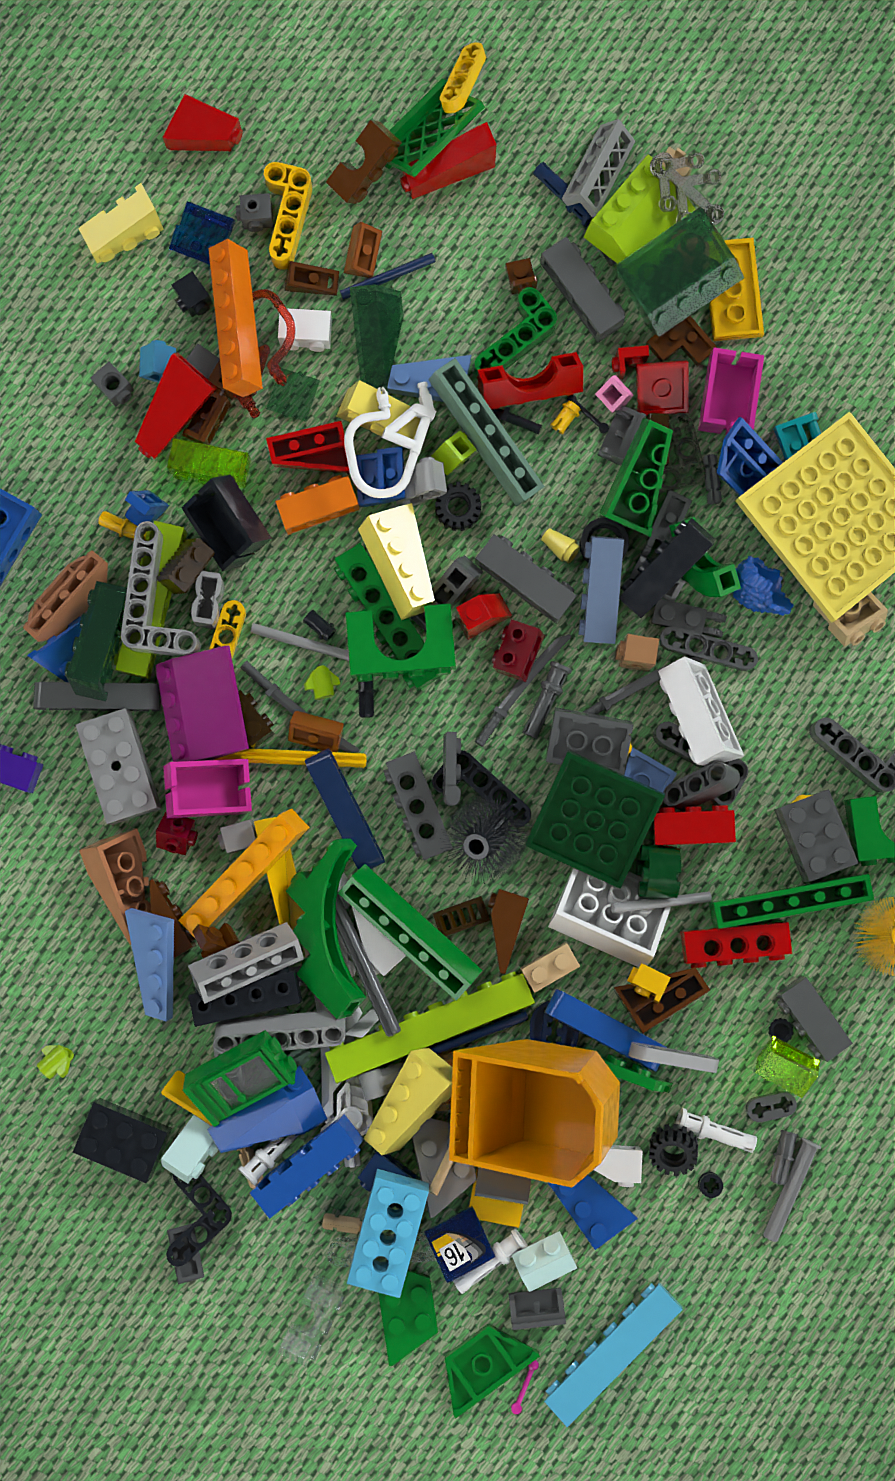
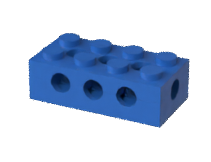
[0,489,42,586]

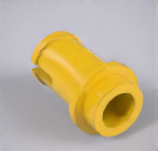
[550,400,581,435]

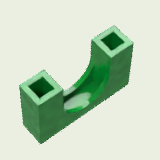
[345,604,456,682]
[844,796,895,866]

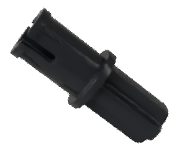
[356,677,376,718]

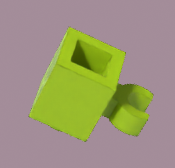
[431,430,477,476]

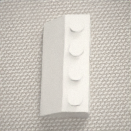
[658,656,744,766]

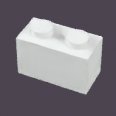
[278,308,332,352]

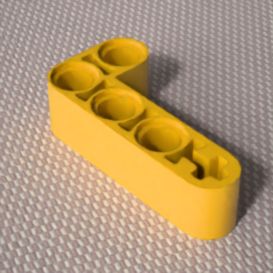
[264,162,313,270]

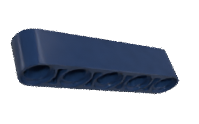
[305,748,385,870]

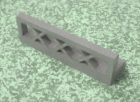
[562,119,635,217]

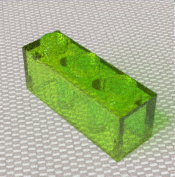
[167,438,251,488]

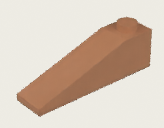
[79,828,151,945]

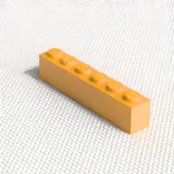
[178,808,310,938]

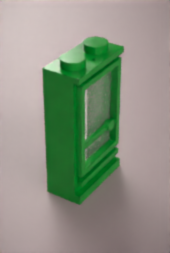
[183,1030,297,1127]

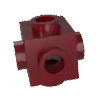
[156,812,198,856]

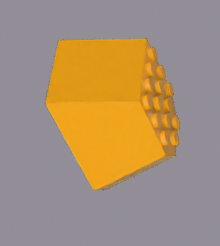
[449,1039,620,1188]

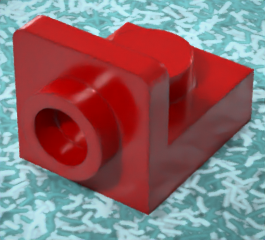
[612,345,649,380]

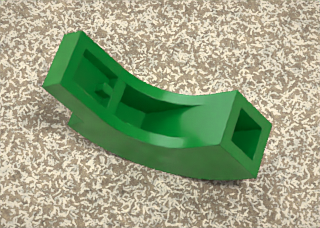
[669,517,741,597]

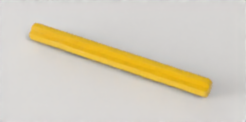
[214,749,367,768]

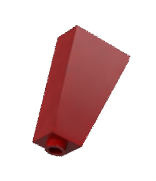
[400,122,497,199]
[135,352,217,459]

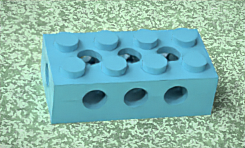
[347,1169,429,1298]

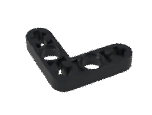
[166,1174,232,1267]

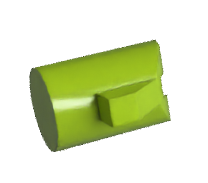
[304,665,340,700]
[37,1045,74,1079]

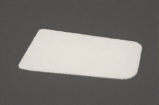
[345,1009,379,1037]

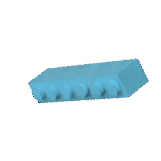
[544,1282,683,1427]

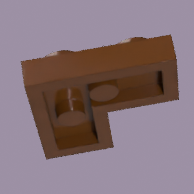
[646,310,718,367]

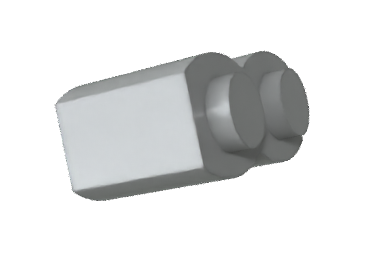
[396,457,447,506]
[191,571,225,629]

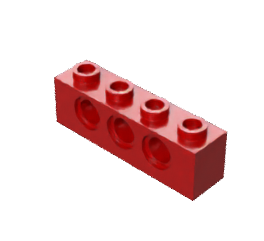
[680,922,792,968]

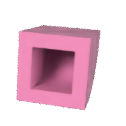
[595,375,633,413]

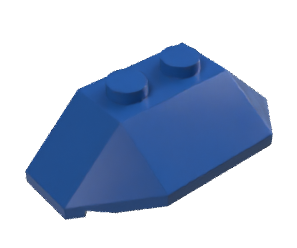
[717,417,783,497]

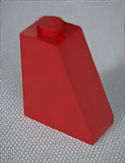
[162,94,243,151]
[455,593,512,640]

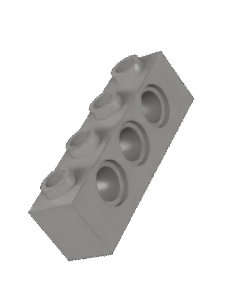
[188,922,304,1003]

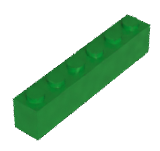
[338,864,483,1001]
[708,874,875,929]

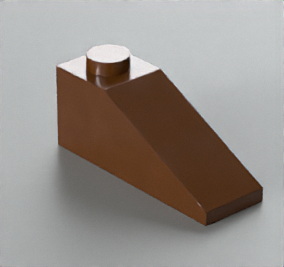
[487,889,529,974]

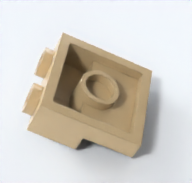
[813,592,888,647]

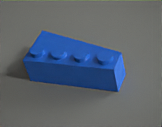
[250,1114,364,1219]

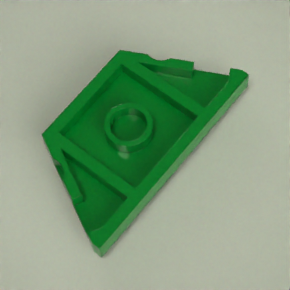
[578,1047,673,1093]
[376,1259,438,1366]
[445,1324,540,1418]

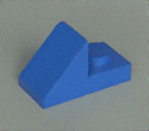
[125,490,170,526]

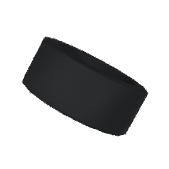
[579,517,629,563]

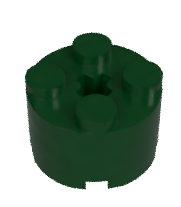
[636,845,682,899]

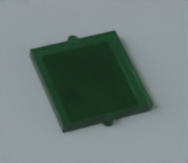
[266,368,320,422]

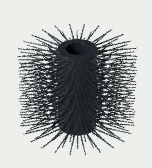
[439,791,532,884]

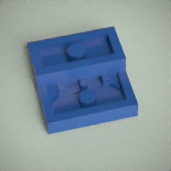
[356,446,406,507]

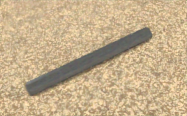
[336,894,401,1037]

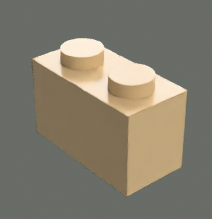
[520,942,580,993]

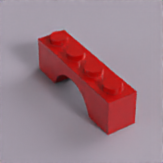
[477,352,583,409]

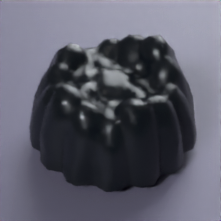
[768,1018,794,1044]

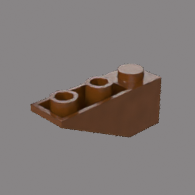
[149,879,197,959]

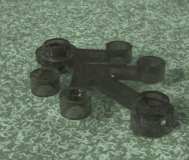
[650,152,724,228]

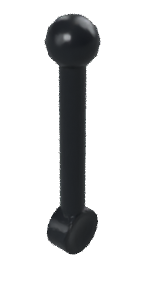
[567,395,609,434]

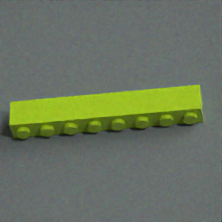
[325,971,535,1084]

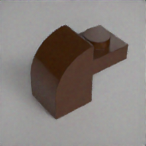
[192,922,240,959]

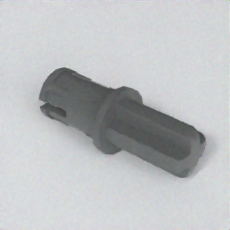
[770,1130,798,1185]

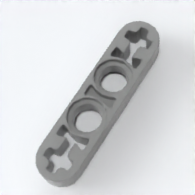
[628,1042,719,1073]

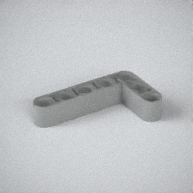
[121,521,201,657]
[213,1011,346,1098]

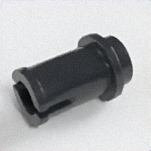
[303,610,336,641]

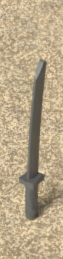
[475,634,571,747]
[583,657,701,715]
[240,661,359,752]

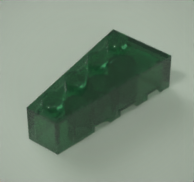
[65,581,127,702]

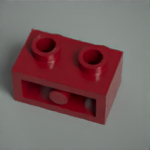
[492,619,545,683]

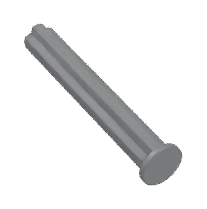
[763,1137,821,1242]

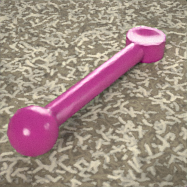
[511,1360,539,1414]

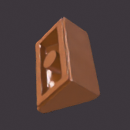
[343,222,382,278]
[288,711,344,752]

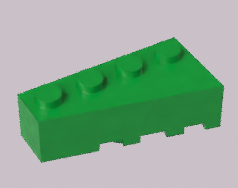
[599,418,673,537]

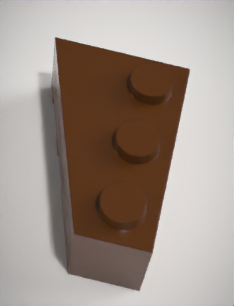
[613,967,710,1034]

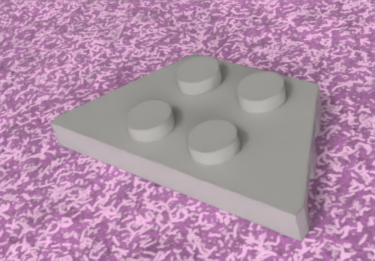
[412,1118,477,1218]

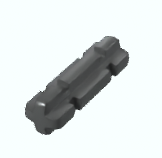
[702,454,722,505]

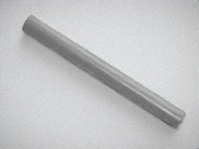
[251,623,349,661]
[611,892,712,914]

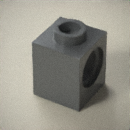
[90,361,134,407]

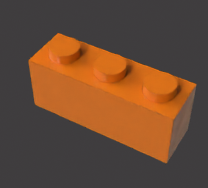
[275,475,360,535]

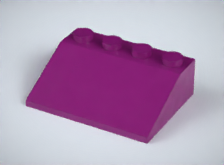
[155,646,249,762]

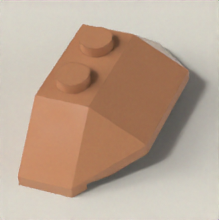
[23,550,108,642]

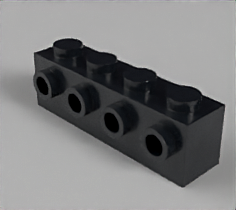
[619,518,715,618]
[188,966,303,1027]

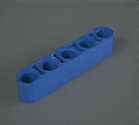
[544,989,667,1072]

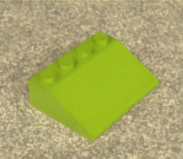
[584,154,699,284]

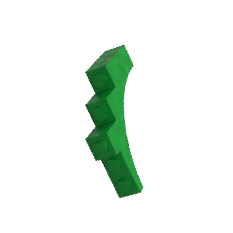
[286,838,366,1019]

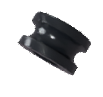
[698,1172,723,1198]

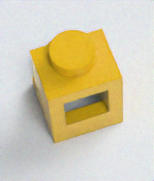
[627,963,671,1004]

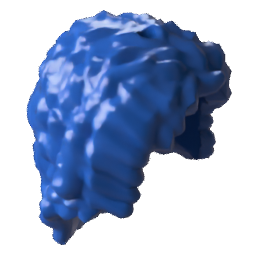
[731,556,794,616]

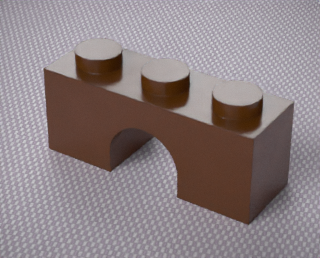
[326,120,402,204]

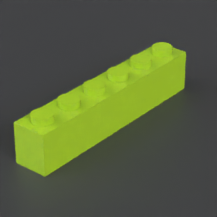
[114,520,188,680]

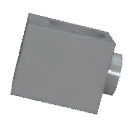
[218,819,257,854]

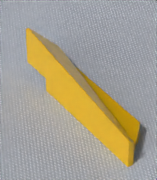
[254,817,305,930]

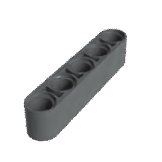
[33,682,161,712]

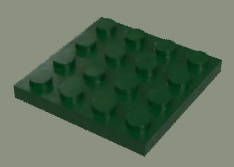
[525,750,665,889]

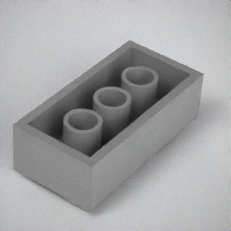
[76,708,162,825]

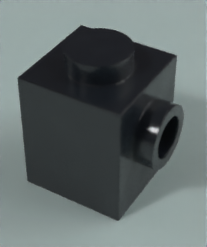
[171,271,213,317]

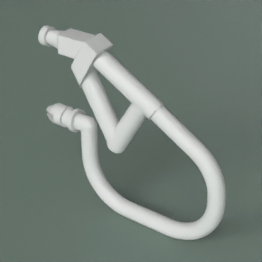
[344,382,436,498]

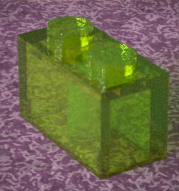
[755,1036,820,1098]

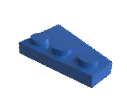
[27,607,115,682]

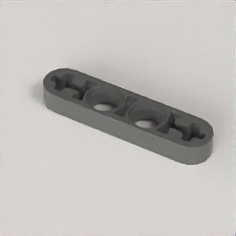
[659,626,758,671]

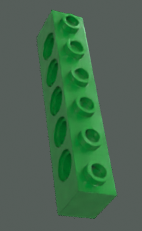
[334,542,443,692]

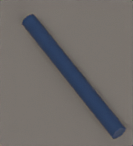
[340,253,436,300]
[427,1010,528,1055]

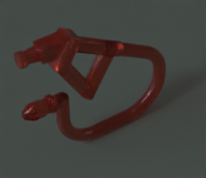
[233,289,296,418]

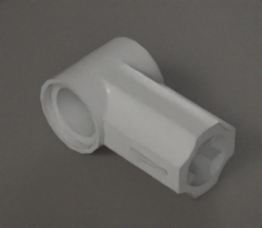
[358,1062,405,1101]

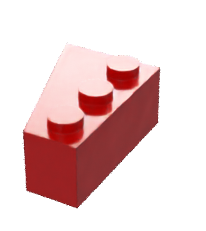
[266,421,350,474]
[654,805,736,845]

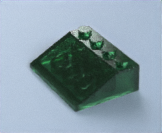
[614,206,745,336]

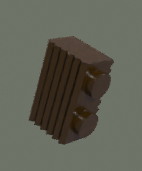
[157,538,215,594]

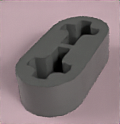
[745,1091,797,1122]

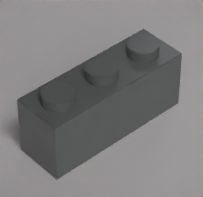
[776,976,853,1062]

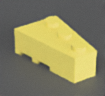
[78,183,164,263]
[336,380,420,447]

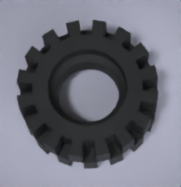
[435,482,481,531]
[649,1124,698,1176]

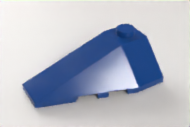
[207,1066,327,1153]

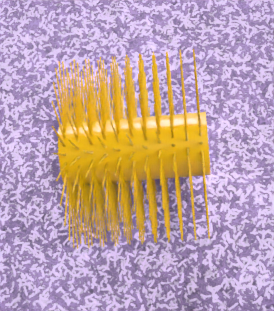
[854,897,895,976]

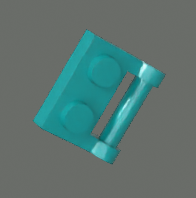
[773,412,821,461]

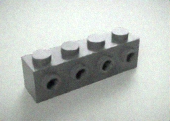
[540,236,625,343]
[475,534,577,624]

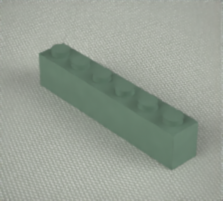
[428,358,545,507]

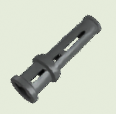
[522,661,572,739]

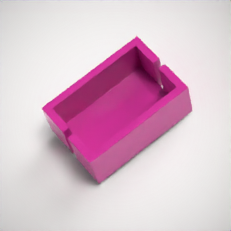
[698,347,764,435]
[163,759,252,818]

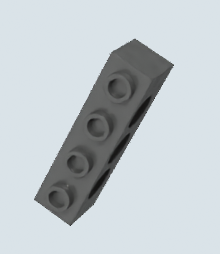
[383,751,453,860]

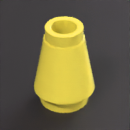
[541,528,580,563]

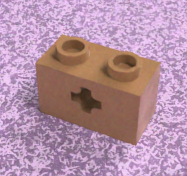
[615,634,659,672]

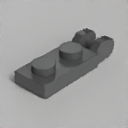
[641,489,692,557]
[651,599,727,638]
[443,731,461,807]

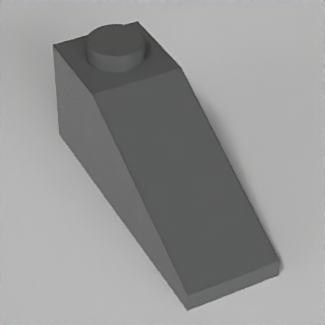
[410,555,483,631]

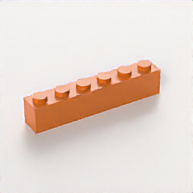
[208,239,263,397]

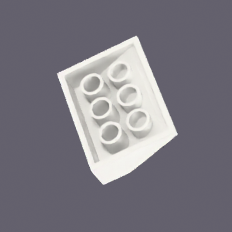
[548,868,671,967]

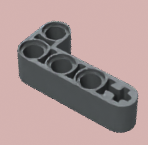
[809,718,895,793]
[653,721,748,806]

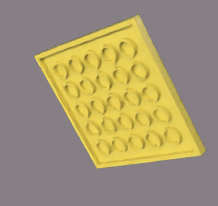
[735,412,895,623]

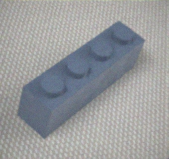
[578,536,624,644]

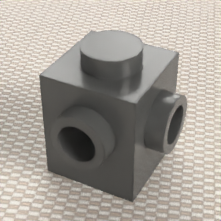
[236,193,274,232]

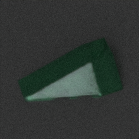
[350,284,404,391]

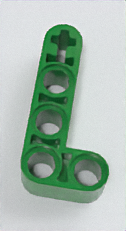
[474,287,557,379]

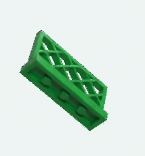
[384,78,485,177]

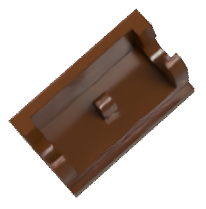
[182,392,231,449]

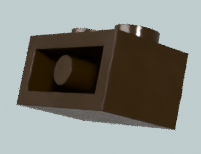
[238,690,275,749]

